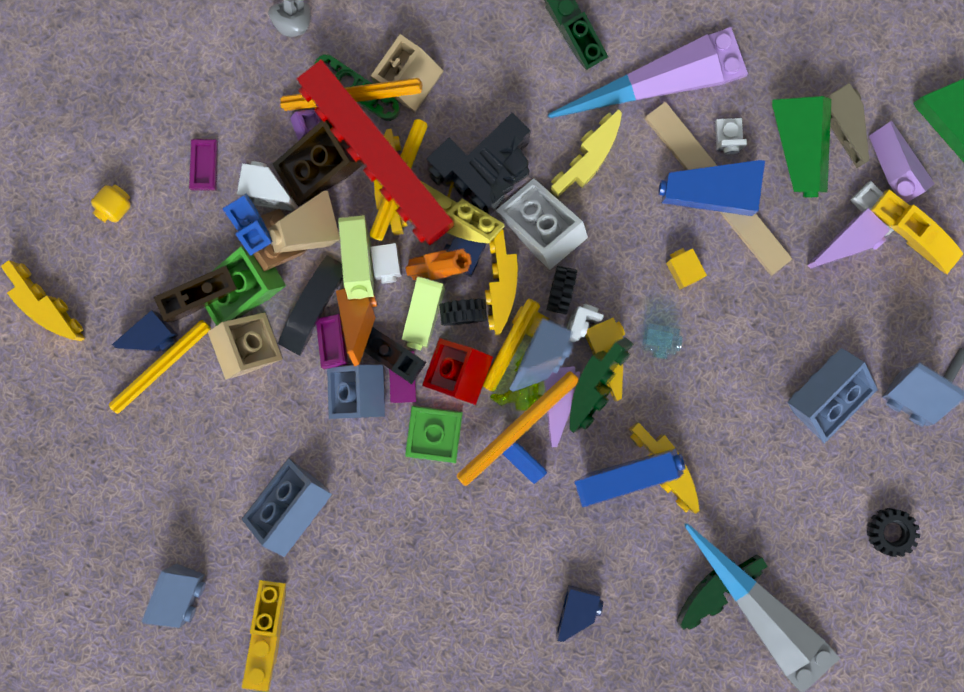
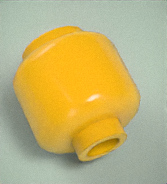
[91,184,131,223]

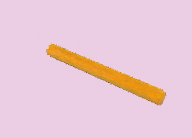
[280,78,423,111]
[456,371,579,486]

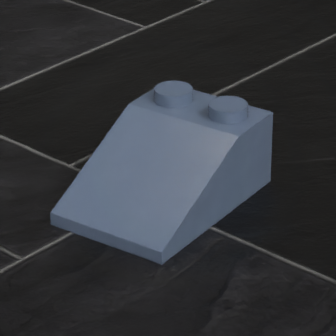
[882,363,964,427]

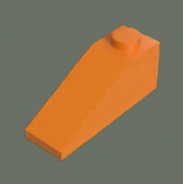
[336,289,378,366]

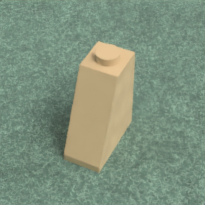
[268,191,340,253]

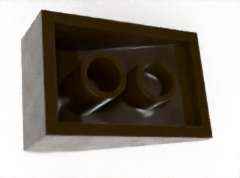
[272,120,364,206]

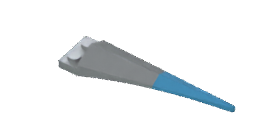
[685,523,840,692]

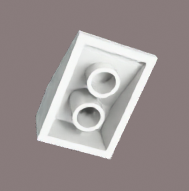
[496,178,588,270]

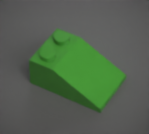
[205,246,286,326]

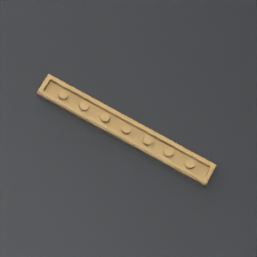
[645,101,792,275]

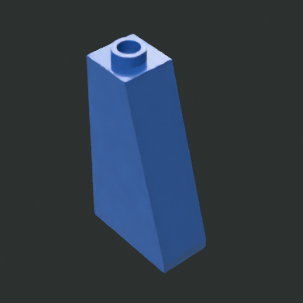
[658,160,765,216]
[574,448,685,507]

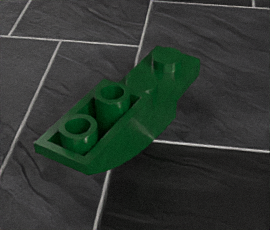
[544,0,608,70]
[570,337,633,433]
[676,554,768,630]

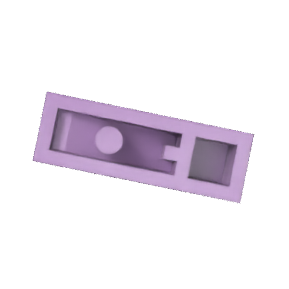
[869,121,935,203]
[807,208,890,268]
[544,366,580,447]

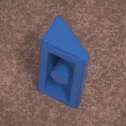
[502,441,547,484]

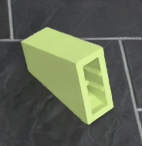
[339,215,374,299]
[402,277,445,351]

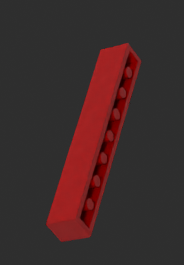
[296,60,454,246]

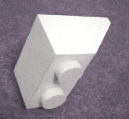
[237,161,299,211]

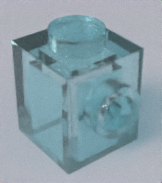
[641,323,683,360]

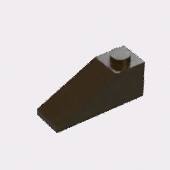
[153,265,237,323]

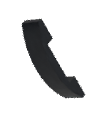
[278,255,343,356]
[364,327,427,384]

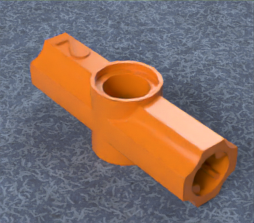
[405,249,472,280]

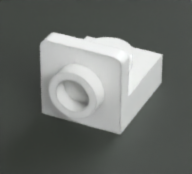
[715,118,747,155]

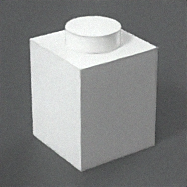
[370,243,402,284]

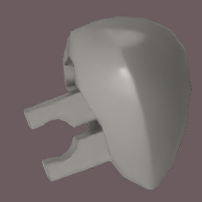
[268,0,311,38]

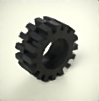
[546,265,577,315]
[439,299,487,326]
[867,508,920,557]

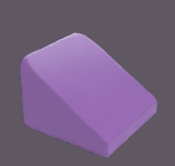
[290,109,322,141]

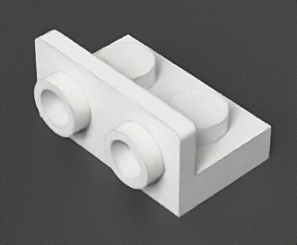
[566,304,604,342]

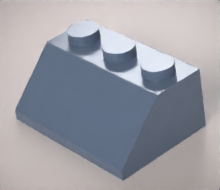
[509,319,574,391]
[787,348,878,444]
[242,458,332,557]

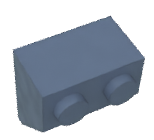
[327,365,385,419]
[141,564,206,628]

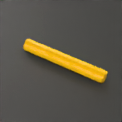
[483,299,540,391]

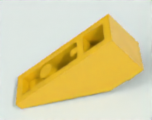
[585,317,625,401]

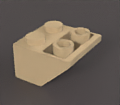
[371,34,444,113]

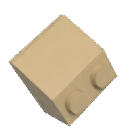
[208,312,283,380]

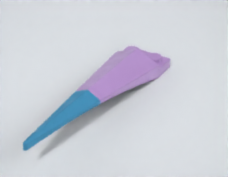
[548,27,748,118]

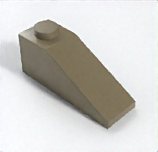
[827,83,869,168]

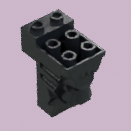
[427,112,531,215]

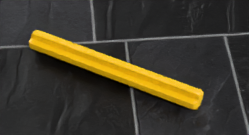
[369,119,428,241]
[109,320,211,414]

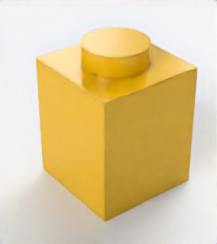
[666,248,707,290]

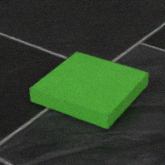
[405,406,463,463]

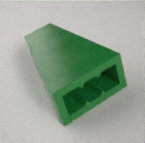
[913,79,964,163]
[772,96,832,198]

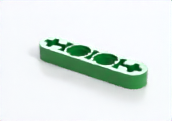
[314,55,400,121]

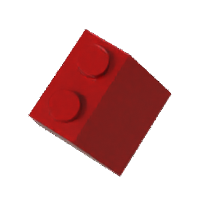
[422,338,493,405]

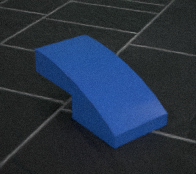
[223,193,272,256]

